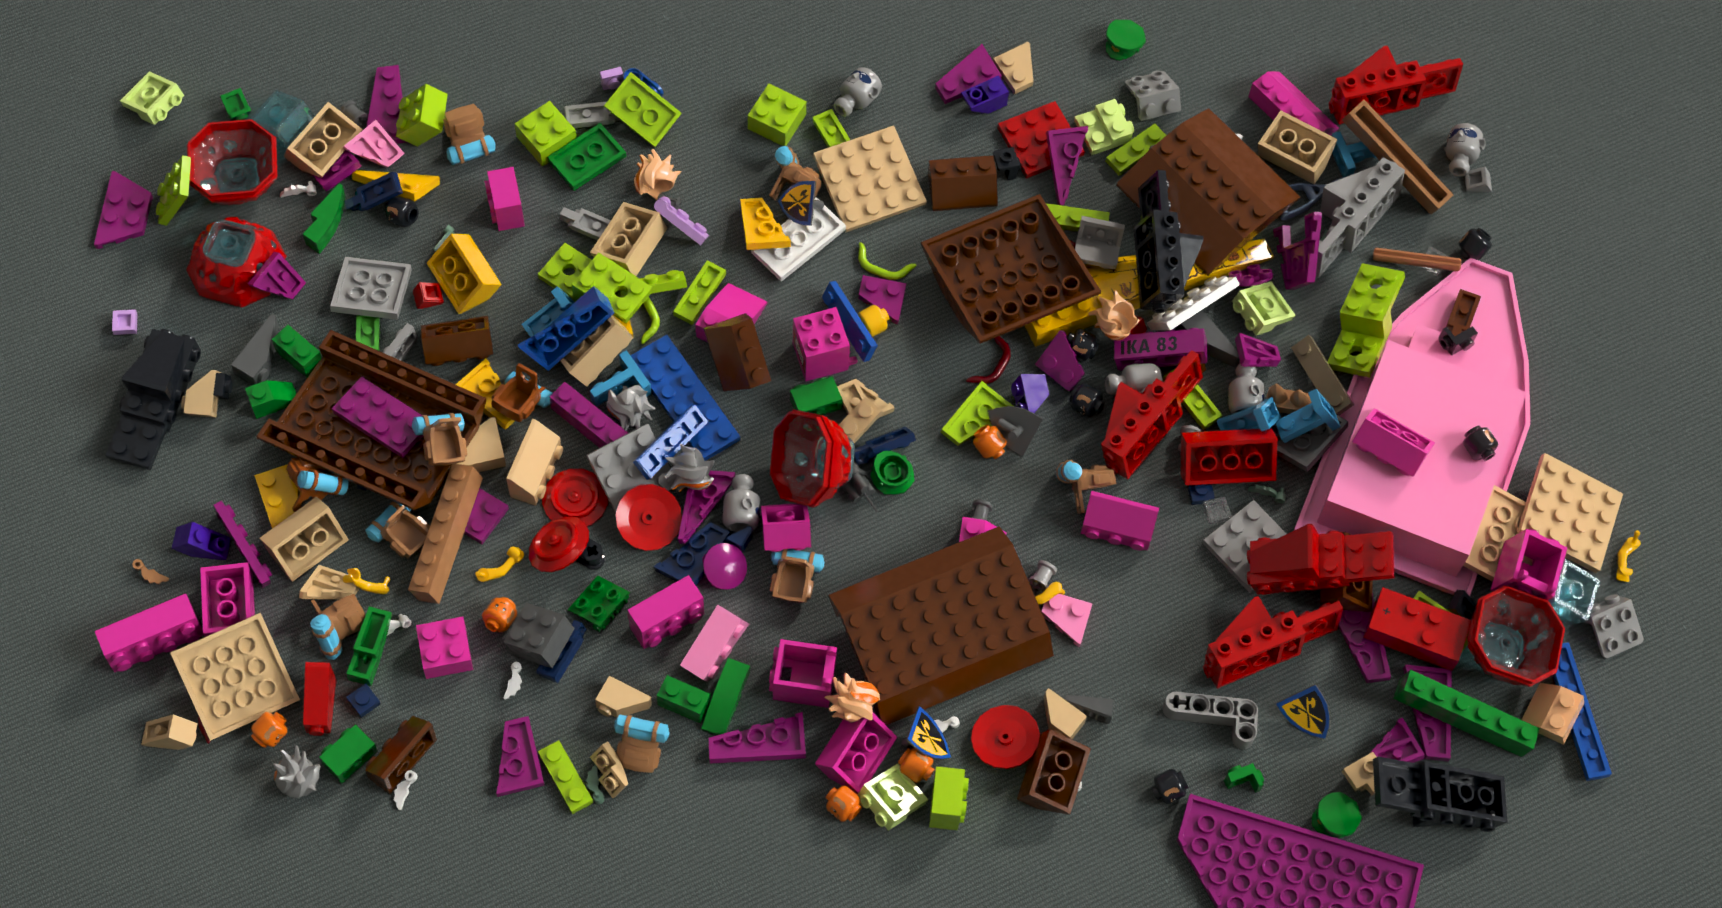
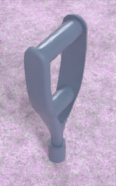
[1280,177,1342,221]

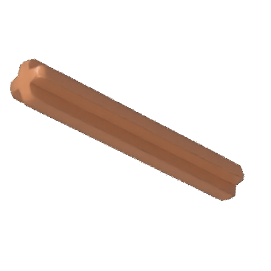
[1373,248,1461,271]

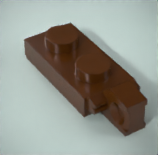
[1446,289,1481,336]

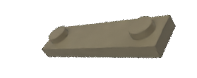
[1291,335,1354,416]

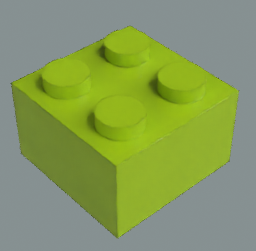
[396,84,448,147]
[747,84,807,146]
[515,101,577,166]
[929,766,969,830]

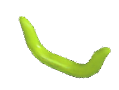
[858,242,917,280]
[617,292,660,344]

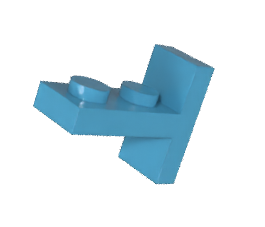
[1331,131,1377,178]
[521,286,575,337]
[590,350,651,407]
[1276,389,1341,443]
[1217,397,1281,432]

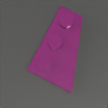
[935,44,1002,104]
[496,716,545,797]

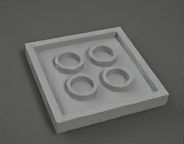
[330,257,412,320]
[586,424,675,513]
[1203,500,1286,593]

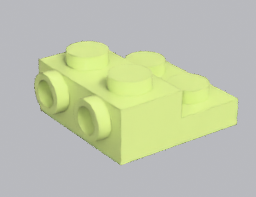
[120,71,184,125]
[1074,99,1134,155]
[1232,281,1296,336]
[858,764,928,831]

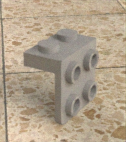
[1125,71,1181,121]
[1075,216,1125,269]
[1578,594,1644,658]

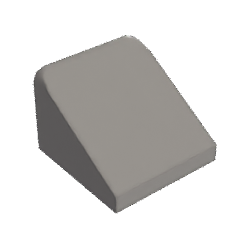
[1465,167,1492,192]

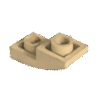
[590,742,628,798]

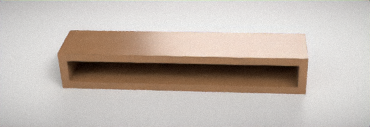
[1342,100,1453,215]
[408,464,483,604]

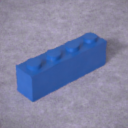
[518,286,614,371]

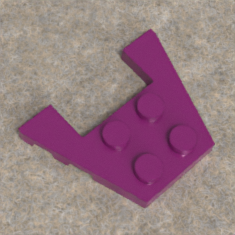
[1273,212,1322,290]

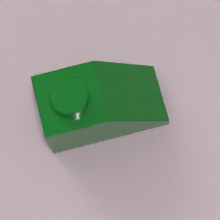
[245,380,296,419]

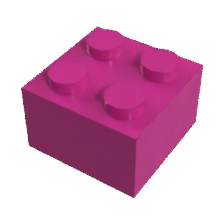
[484,167,525,231]
[761,503,811,552]
[416,617,473,679]

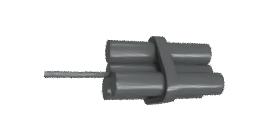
[841,457,878,513]

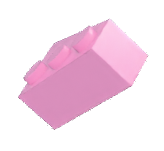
[680,605,749,682]

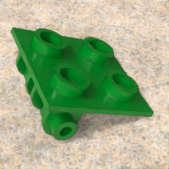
[568,575,630,632]

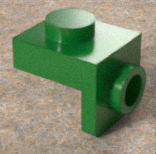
[220,88,251,121]
[1224,763,1264,793]

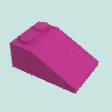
[695,283,767,342]

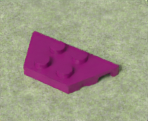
[94,171,153,249]

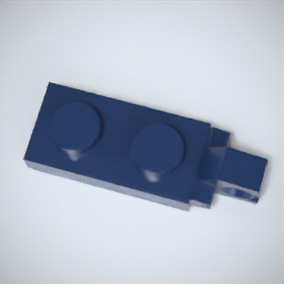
[344,172,403,211]
[852,427,916,465]
[536,620,587,683]

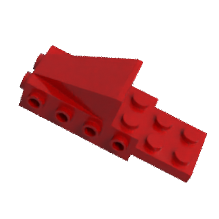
[1329,45,1463,125]
[1101,350,1203,480]
[1247,524,1394,595]
[1203,596,1343,689]

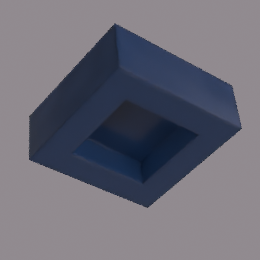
[1187,484,1215,505]
[346,683,380,718]

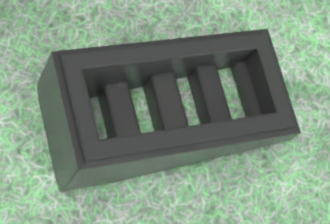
[1064,695,1113,724]

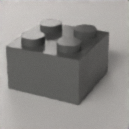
[504,603,575,668]

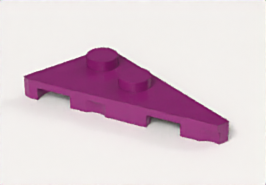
[1046,126,1088,206]
[678,471,736,544]

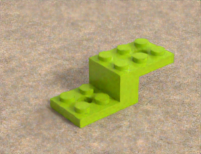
[538,243,653,323]
[1327,263,1405,378]

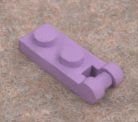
[654,196,709,246]

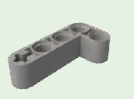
[1162,692,1258,750]

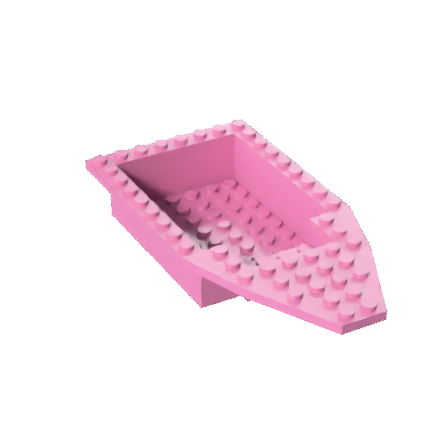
[1294,258,1530,596]

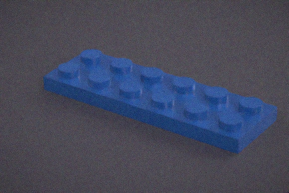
[630,335,740,461]

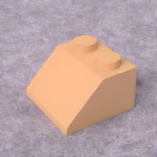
[1522,683,1584,745]

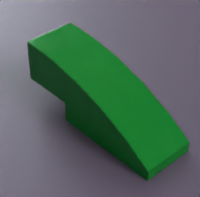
[303,183,346,254]
[346,606,392,686]
[701,658,750,736]

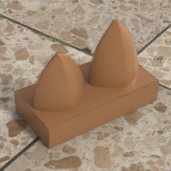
[1266,383,1312,414]

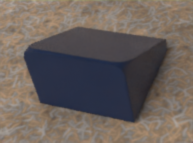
[726,526,753,553]

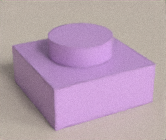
[600,67,624,90]
[112,310,137,335]

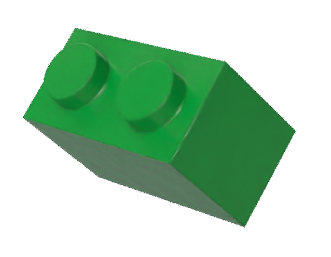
[272,325,322,378]
[790,376,842,415]
[657,675,711,724]
[319,724,378,784]

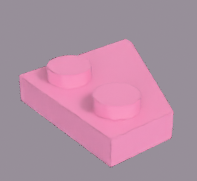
[343,120,405,168]
[1041,594,1092,647]

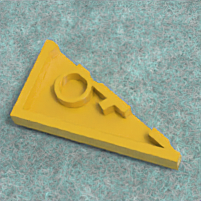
[352,170,440,202]

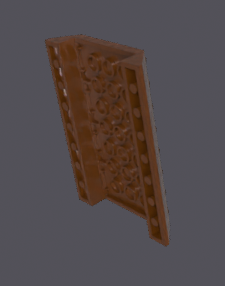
[256,330,487,510]
[828,526,1054,725]

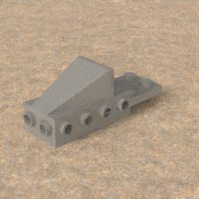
[1316,157,1405,278]

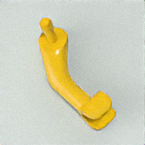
[1616,530,1641,582]
[475,547,524,582]
[343,568,390,594]
[1035,582,1065,605]

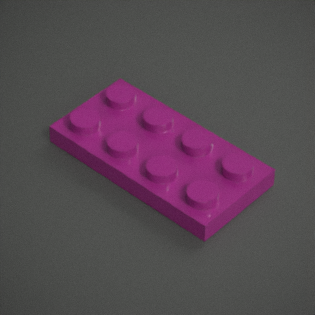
[332,377,423,458]

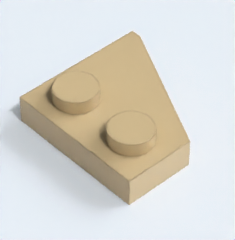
[993,42,1033,95]
[837,379,894,418]
[299,565,360,600]

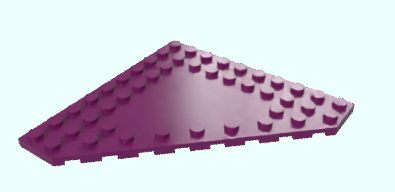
[1177,794,1424,908]

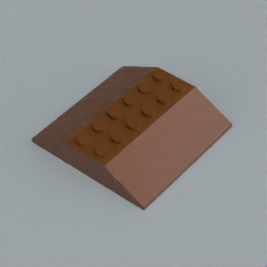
[1116,108,1300,276]
[921,194,1101,344]

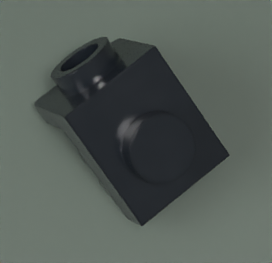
[993,147,1021,180]
[1438,326,1478,356]
[213,373,233,399]
[1448,590,1477,620]

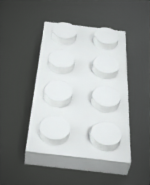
[751,197,846,282]
[1147,276,1240,331]

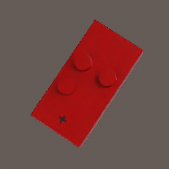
[1181,428,1278,485]
[1363,587,1471,671]

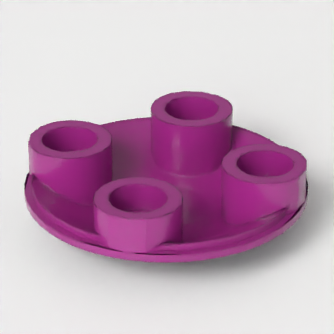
[1228,264,1273,287]
[702,543,747,590]

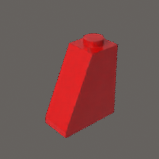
[303,662,336,736]

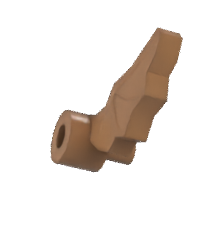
[132,559,169,585]

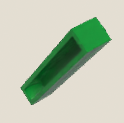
[1393,670,1540,757]

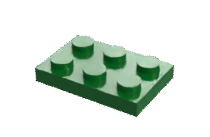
[547,123,626,191]

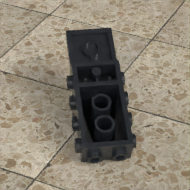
[1133,170,1204,313]
[105,329,201,470]
[1373,756,1508,832]

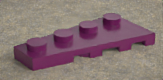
[367,65,408,144]
[213,500,272,588]
[1338,593,1391,683]
[1403,665,1452,762]
[709,712,806,764]

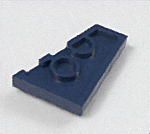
[653,522,731,586]

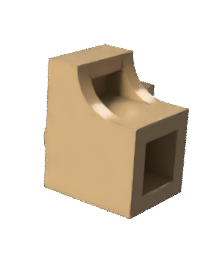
[1342,752,1376,796]

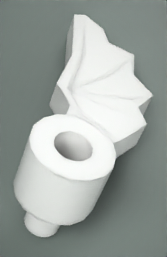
[280,181,317,198]
[387,614,411,636]
[503,662,522,700]
[934,716,960,733]
[393,770,418,810]

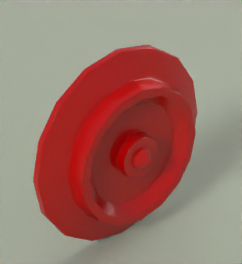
[542,469,608,527]
[615,484,682,551]
[528,517,589,572]
[971,705,1040,769]

